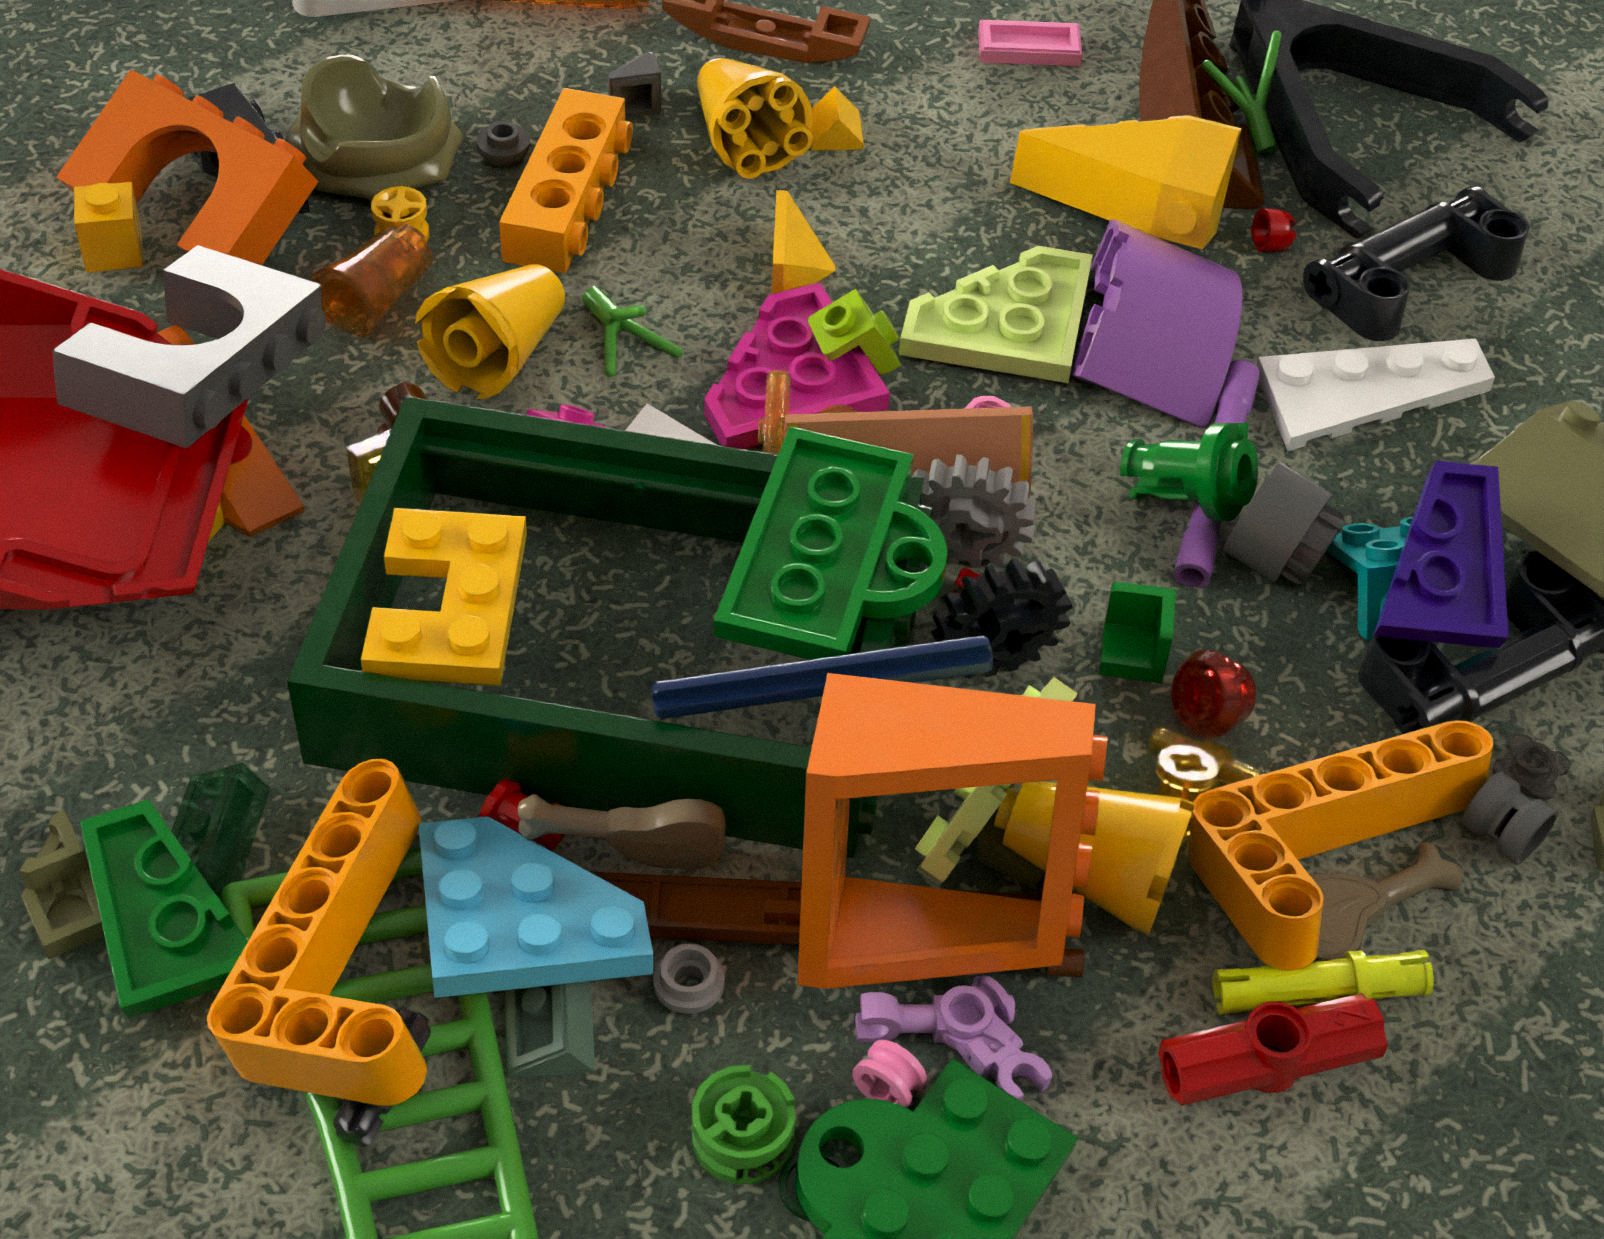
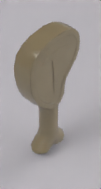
[518,794,726,869]
[1310,841,1464,962]

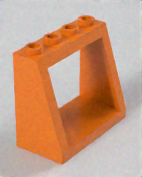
[797,673,1108,989]

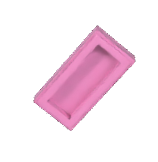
[978,20,1082,66]

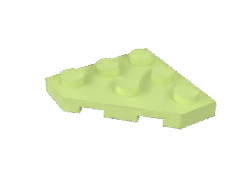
[899,246,1093,383]
[915,677,1078,885]

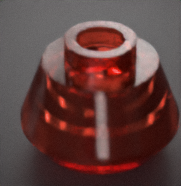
[1171,650,1256,739]

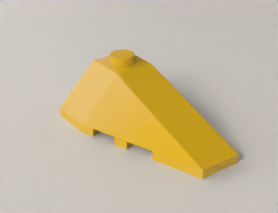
[1010,115,1242,249]

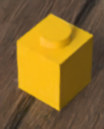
[74,182,143,272]

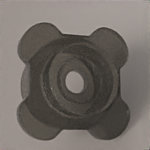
[1492,734,1570,801]

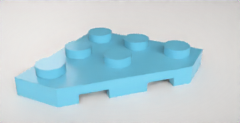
[418,817,653,998]

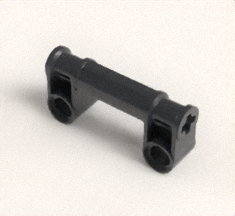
[1303,186,1530,341]
[1358,551,1604,734]

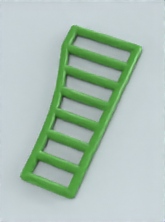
[221,847,539,1239]

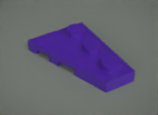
[1373,460,1509,649]

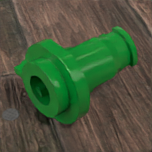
[1120,423,1258,521]

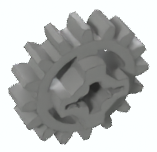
[913,455,1037,568]

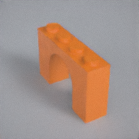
[56,69,319,265]

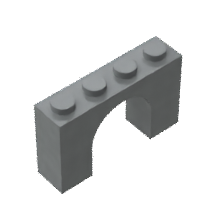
[53,245,326,448]

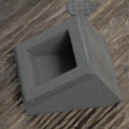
[608,52,661,118]

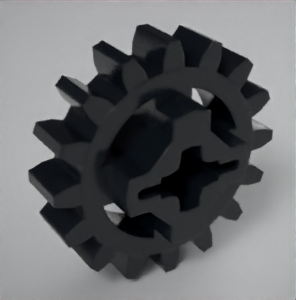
[931,558,1073,679]

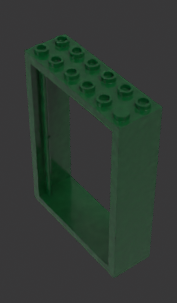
[287,396,933,858]

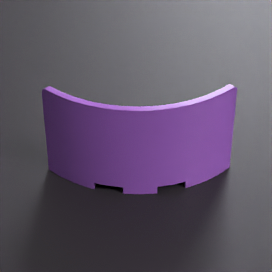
[1070,219,1242,427]

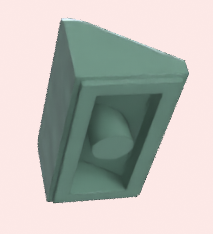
[505,981,595,1078]

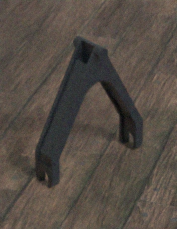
[1229,0,1548,238]

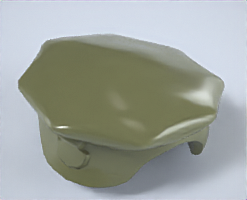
[285,55,463,200]

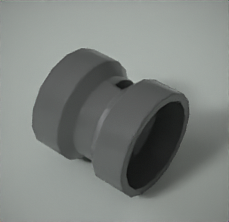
[1461,771,1559,865]

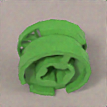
[692,1065,796,1185]

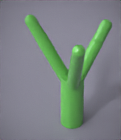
[1202,31,1282,155]
[582,287,683,377]

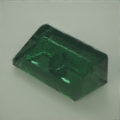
[171,763,271,898]

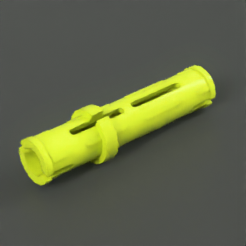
[1212,950,1434,1015]

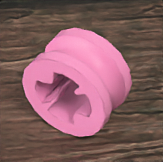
[852,1040,927,1109]

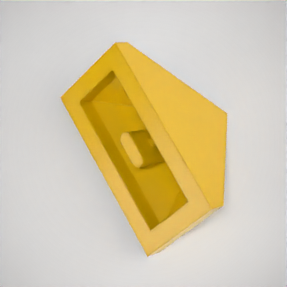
[772,190,835,294]

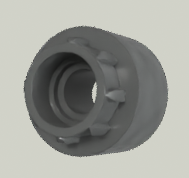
[1222,462,1345,584]

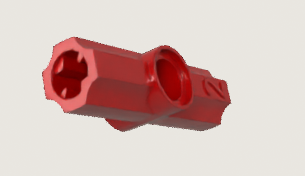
[1158,993,1388,1106]

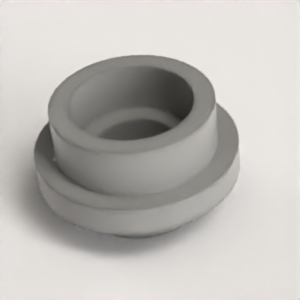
[653,944,725,1014]

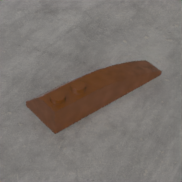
[1139,0,1265,209]

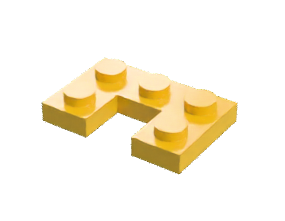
[361,508,527,686]

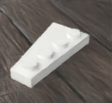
[1257,338,1495,451]

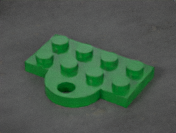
[714,426,947,660]
[795,1058,1078,1239]

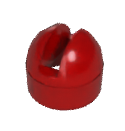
[1251,208,1297,253]

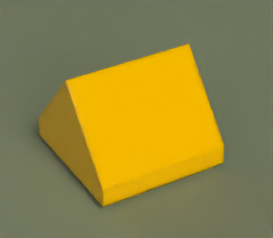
[810,86,864,150]

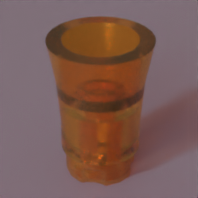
[311,223,433,338]

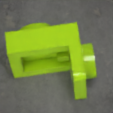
[808,289,902,374]

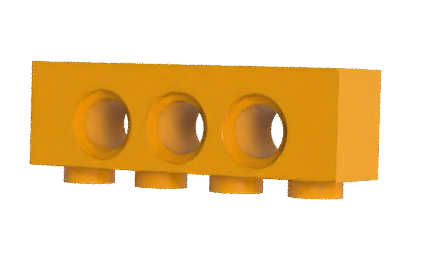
[499,88,633,273]

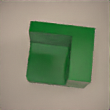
[1099,581,1176,684]

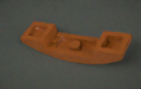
[662,0,871,63]

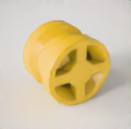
[371,186,430,253]

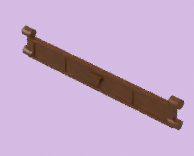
[589,871,1084,978]

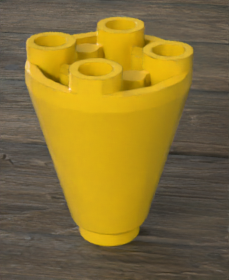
[697,58,813,179]

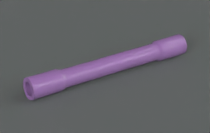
[1173,360,1260,589]

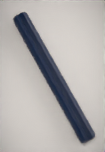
[651,636,993,719]

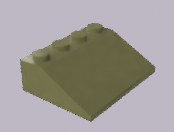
[1472,401,1604,598]

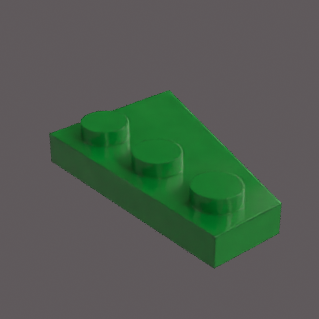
[80,799,248,1019]

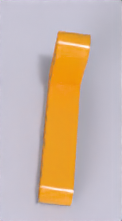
[1188,720,1493,971]
[207,759,427,1106]

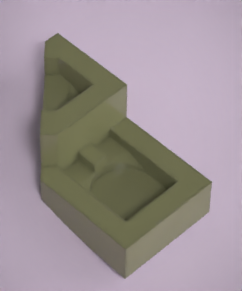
[20,810,104,960]

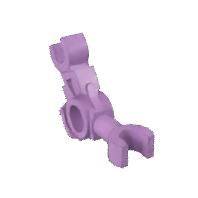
[855,975,1052,1102]

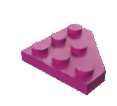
[704,282,890,449]

